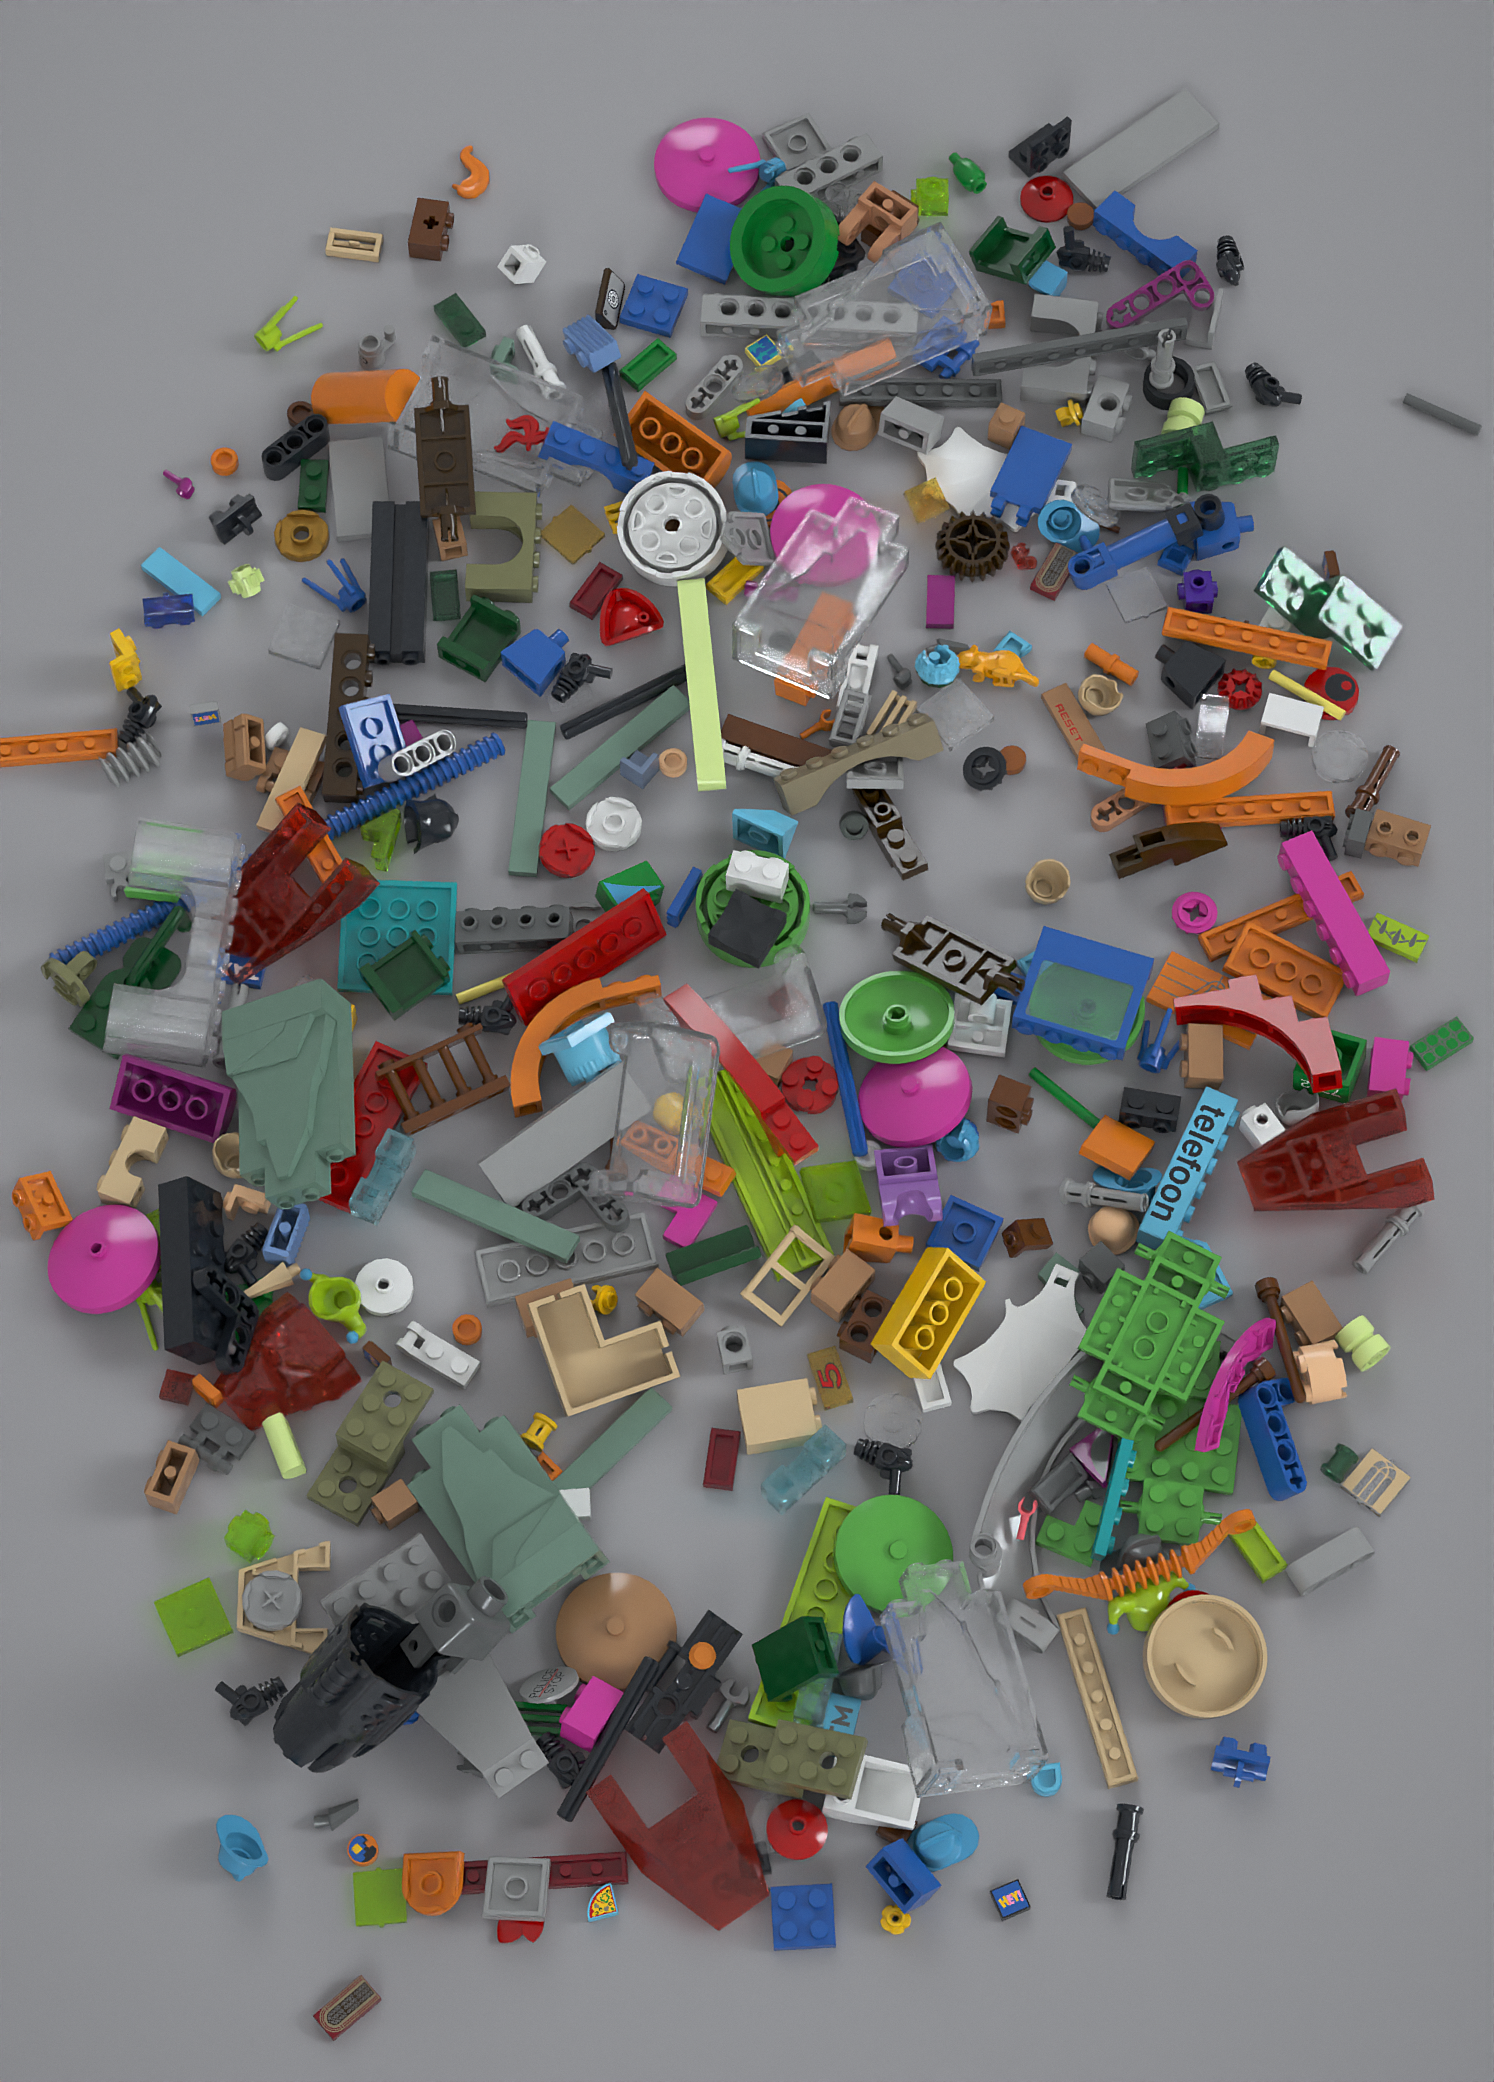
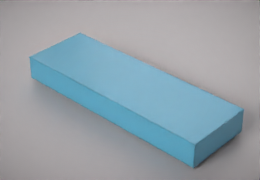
[141,547,221,616]

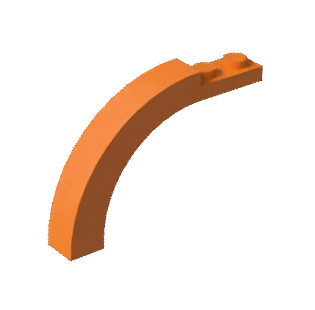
[1077,730,1275,805]
[511,975,662,1118]

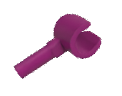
[163,469,195,499]

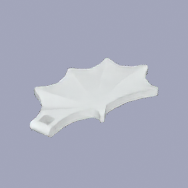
[917,427,1076,532]
[954,1264,1087,1422]

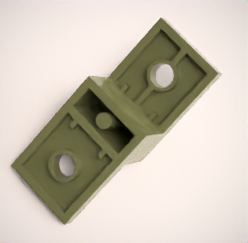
[307,1360,434,1527]
[713,1719,868,1800]

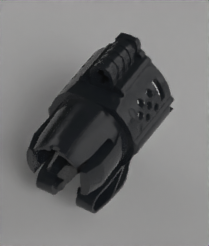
[273,1602,451,1773]

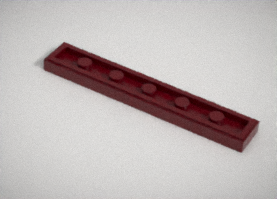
[461,1851,629,1895]

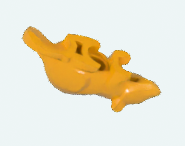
[956,645,1039,687]

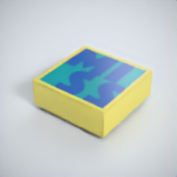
[745,334,783,371]

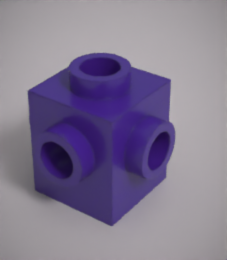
[1177,569,1218,614]

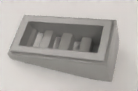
[829,688,872,748]

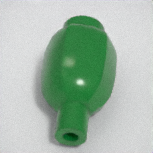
[949,152,987,194]

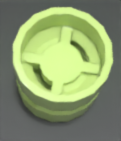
[1160,397,1205,449]
[1334,1315,1391,1372]

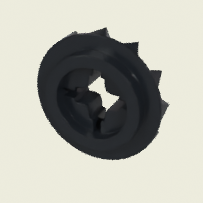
[963,747,1007,791]

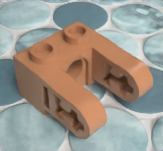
[838,181,918,266]

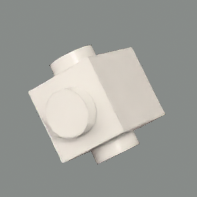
[497,244,546,284]
[1239,1103,1286,1155]

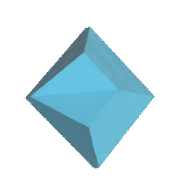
[732,809,798,859]

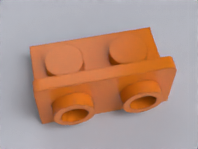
[12,1171,73,1240]

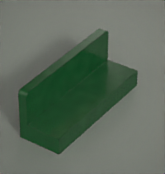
[665,1225,762,1286]

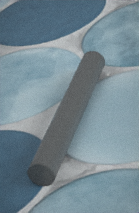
[1403,393,1482,436]

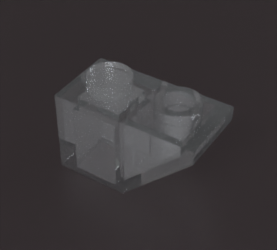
[1195,694,1229,760]

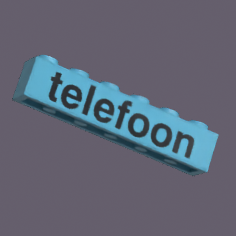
[1136,1086,1240,1250]

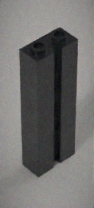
[368,501,430,666]

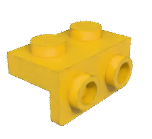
[109,628,142,692]

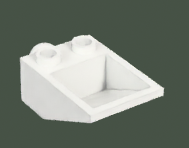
[822,1755,927,1830]

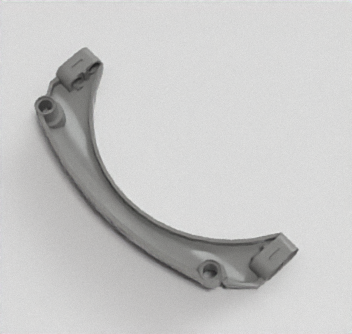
[969,1317,1248,1654]

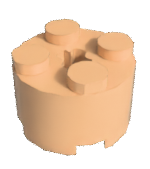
[1293,1340,1347,1405]

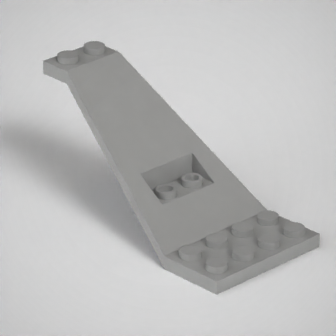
[319,1533,549,1798]

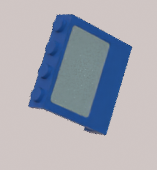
[1012,926,1154,1061]

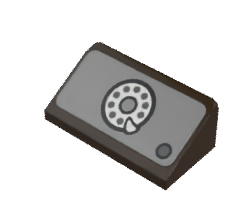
[595,268,625,330]

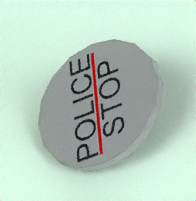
[519,1666,579,1704]

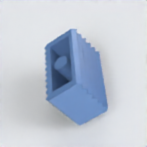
[563,314,621,373]
[262,1203,311,1267]

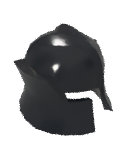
[403,794,459,854]

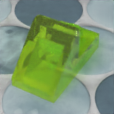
[360,809,402,872]

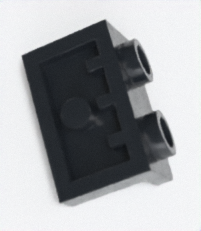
[1118,1087,1181,1133]

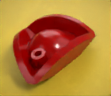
[600,588,664,646]

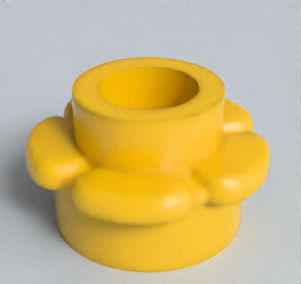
[880,1904,911,1935]

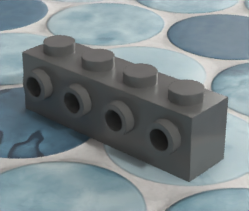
[455,904,574,954]

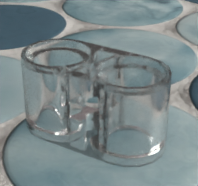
[825,183,864,219]

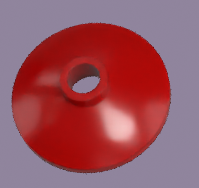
[1020,176,1074,223]
[766,1799,828,1860]

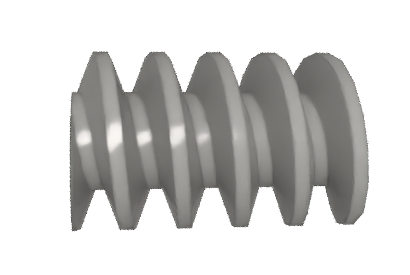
[98,732,162,788]

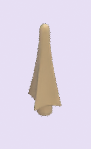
[227,1262,301,1303]

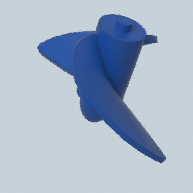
[842,1594,915,1676]

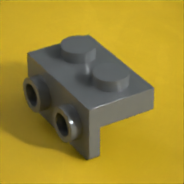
[1145,711,1197,769]

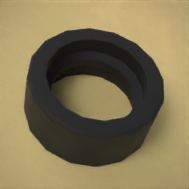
[1143,356,1195,410]

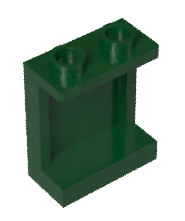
[969,216,1056,285]
[437,594,521,683]
[359,930,451,1021]
[752,1616,840,1702]

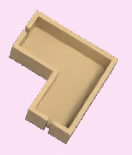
[526,1284,680,1417]

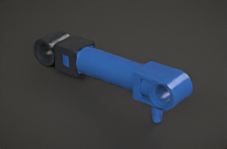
[1068,494,1225,590]

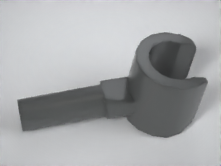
[887,654,912,690]

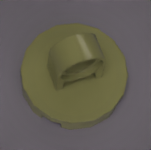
[41,951,97,1007]

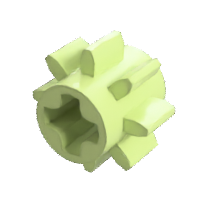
[228,564,265,598]

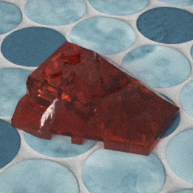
[213,1292,362,1431]

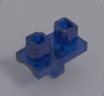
[142,592,195,629]

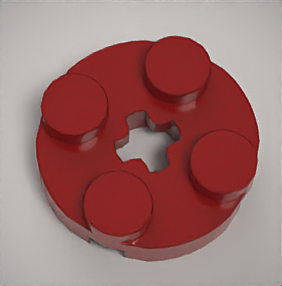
[781,1055,838,1115]

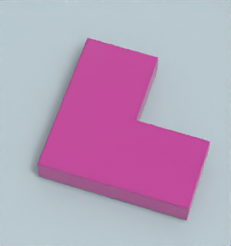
[652,1175,718,1248]

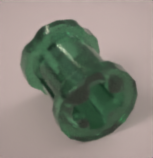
[1320,1443,1359,1484]

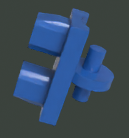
[1211,1736,1271,1788]

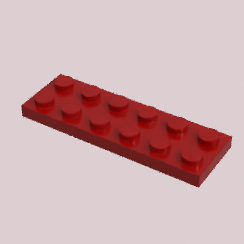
[502,888,667,1026]
[318,1041,428,1214]

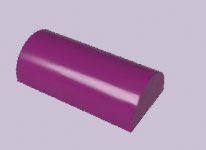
[109,1053,237,1143]

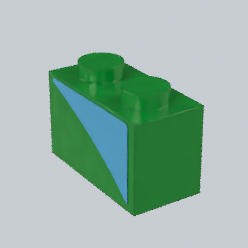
[595,860,665,913]

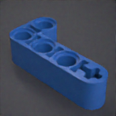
[1238,1378,1307,1501]

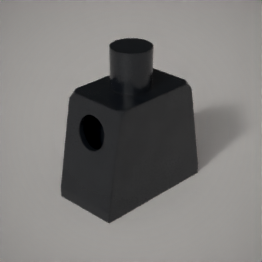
[1155,642,1226,710]

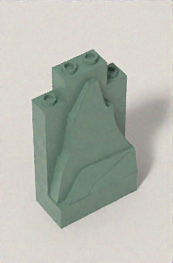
[222,978,356,1210]
[407,1404,610,1634]

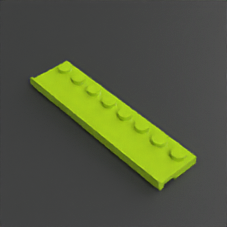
[687,1064,834,1282]

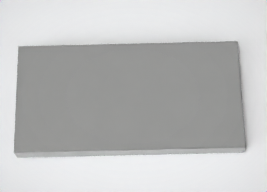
[328,436,389,541]

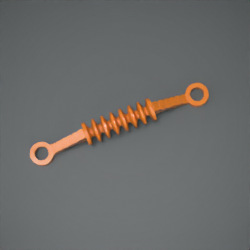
[1023,1509,1257,1601]

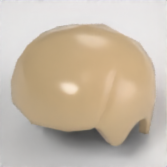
[1078,674,1123,716]
[1025,859,1071,905]
[212,1132,243,1179]

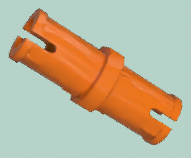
[1084,643,1139,686]

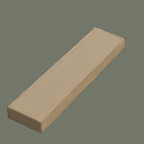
[256,727,326,837]

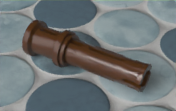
[1345,745,1400,819]

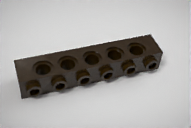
[322,633,375,804]

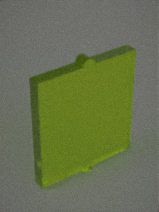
[353,1867,407,1928]

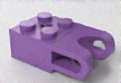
[874,1144,943,1227]

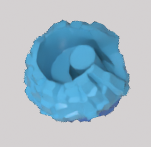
[935,1118,980,1162]

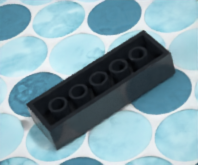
[158,1176,227,1365]

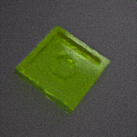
[799,1160,872,1224]
[154,1577,234,1657]

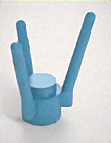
[728,157,786,192]

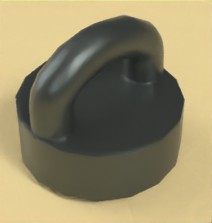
[839,810,869,840]

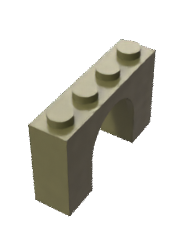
[465,491,543,603]

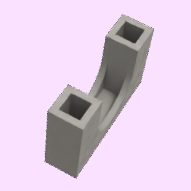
[1020,294,1103,408]

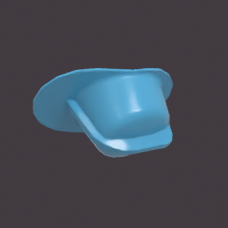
[732,461,778,516]
[1038,499,1100,553]
[1093,1166,1162,1205]
[908,1813,979,1872]
[216,1815,269,1882]

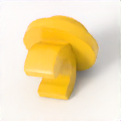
[1055,399,1084,427]
[591,1285,618,1315]

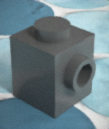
[1078,1241,1125,1294]

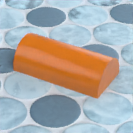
[311,369,420,424]
[613,391,732,489]

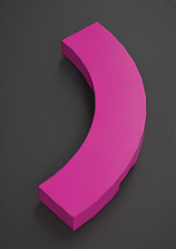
[1195,1318,1276,1452]

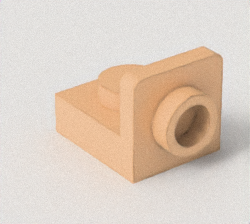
[223,1184,271,1220]

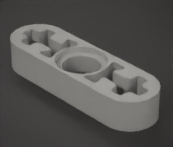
[685,355,743,420]

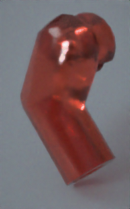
[1010,542,1037,571]

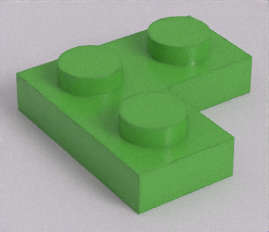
[1035,1500,1103,1567]

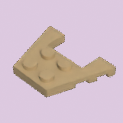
[237,1541,331,1654]

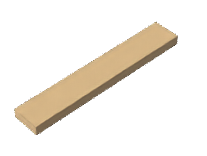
[1056,1607,1138,1789]

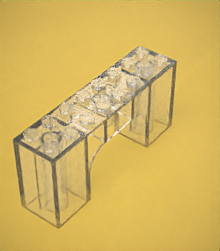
[102,817,246,1068]

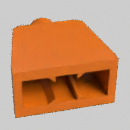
[843,1213,914,1263]

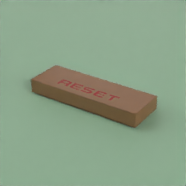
[1041,683,1106,761]

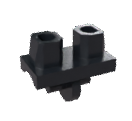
[209,493,263,545]

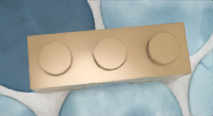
[96,1116,169,1209]

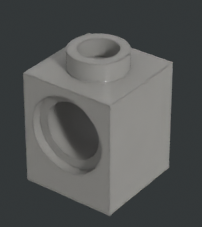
[716,1325,753,1375]

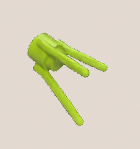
[254,296,323,352]
[713,392,766,441]
[135,1278,163,1351]

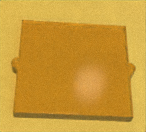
[541,505,605,565]

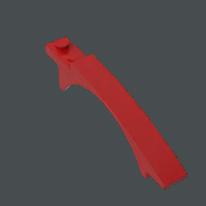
[663,983,819,1166]

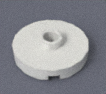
[355,1258,414,1317]

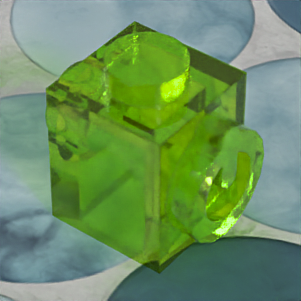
[910,176,949,216]
[224,1509,275,1563]

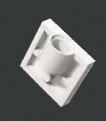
[947,993,1012,1058]

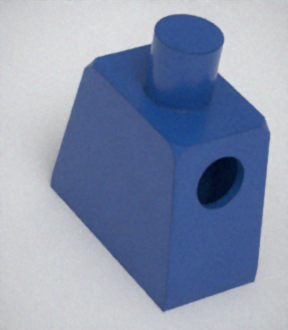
[1190,501,1254,561]
[501,629,569,697]

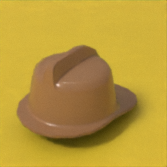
[831,403,884,451]

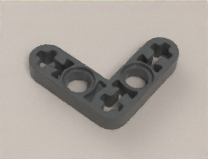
[522,1163,630,1233]

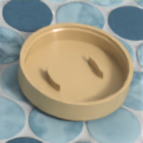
[1143,1595,1267,1719]

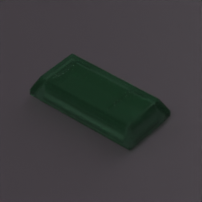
[429,569,461,622]

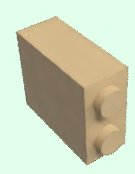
[737,1378,823,1455]

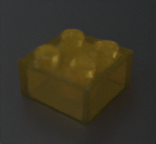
[903,477,950,525]

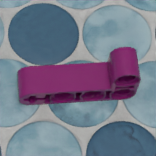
[1106,260,1214,330]

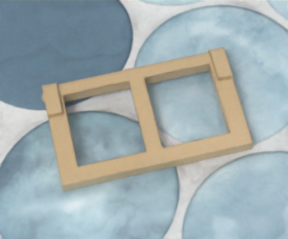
[740,1225,835,1327]

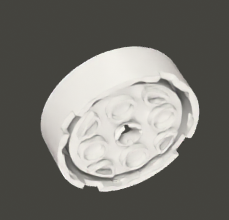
[617,471,728,586]

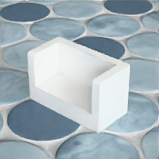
[1259,693,1324,747]

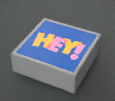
[189,701,221,727]

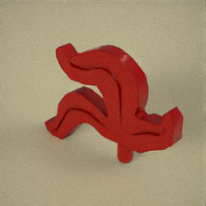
[494,415,549,453]

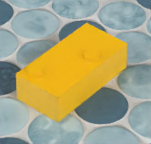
[871,1247,986,1379]

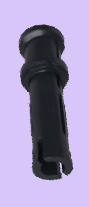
[1106,1803,1144,1900]

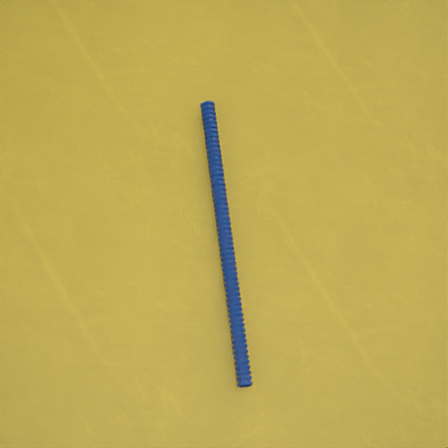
[48,732,505,965]

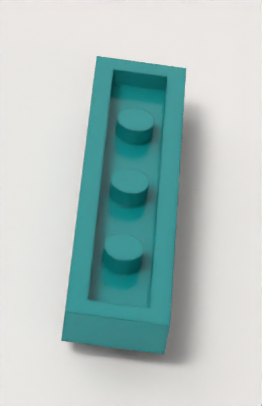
[1090,1438,1137,1561]

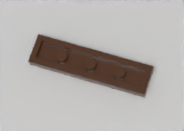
[721,714,832,767]

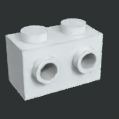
[726,850,789,903]

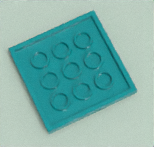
[337,879,458,996]

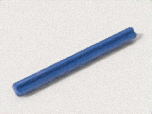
[823,1001,868,1157]

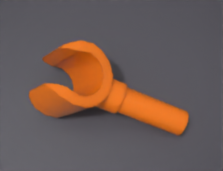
[799,709,835,740]

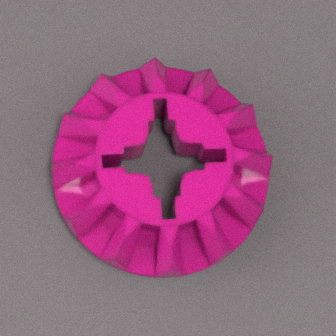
[1172,892,1218,935]

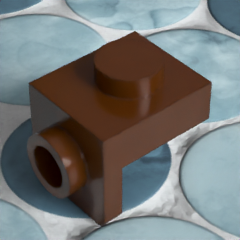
[1002,1218,1053,1258]

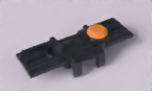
[624,1609,743,1754]

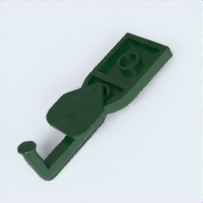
[68,905,193,1060]

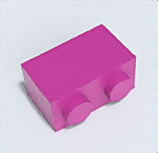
[1366,1037,1413,1105]
[559,1676,624,1753]

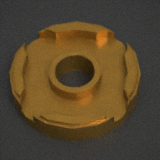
[274,510,329,562]

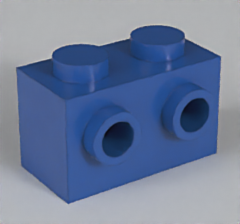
[865,1838,942,1914]

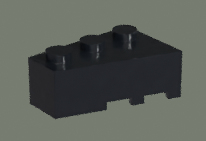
[745,401,831,464]

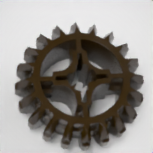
[935,510,1010,583]

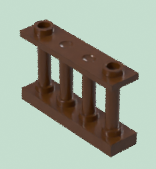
[374,1023,511,1138]

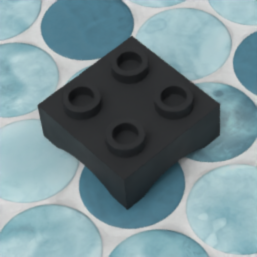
[708,889,787,969]

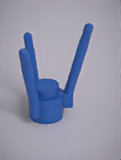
[302,558,367,613]
[1137,1008,1179,1073]

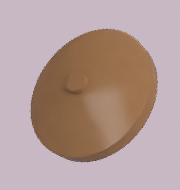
[556,1573,677,1692]

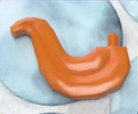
[452,145,489,199]

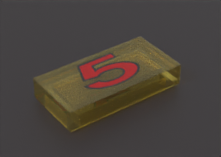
[807,1346,853,1411]

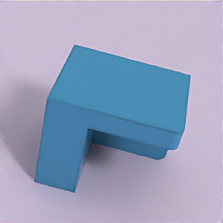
[1028,260,1068,296]

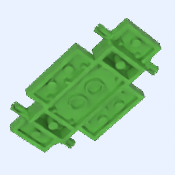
[1069,1231,1230,1440]
[1117,1341,1242,1546]

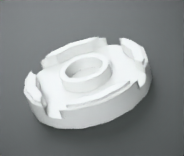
[585,797,642,852]

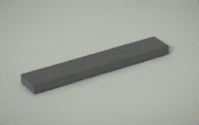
[838,377,1002,408]

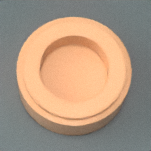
[659,748,687,778]

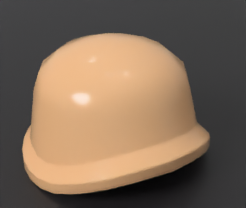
[1088,1206,1139,1255]

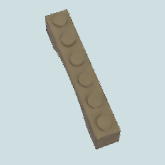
[773,713,944,816]

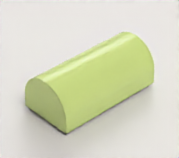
[262,1412,307,1479]

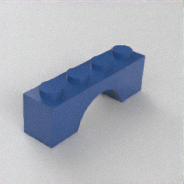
[1093,190,1198,278]
[538,421,655,494]

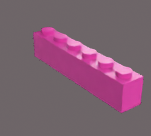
[1277,830,1390,997]

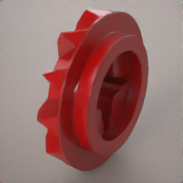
[1217,668,1262,710]

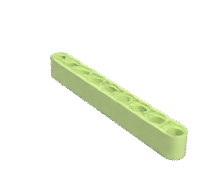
[677,578,726,792]

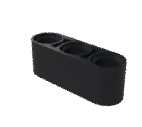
[261,414,330,481]

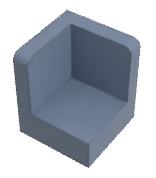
[620,750,660,789]

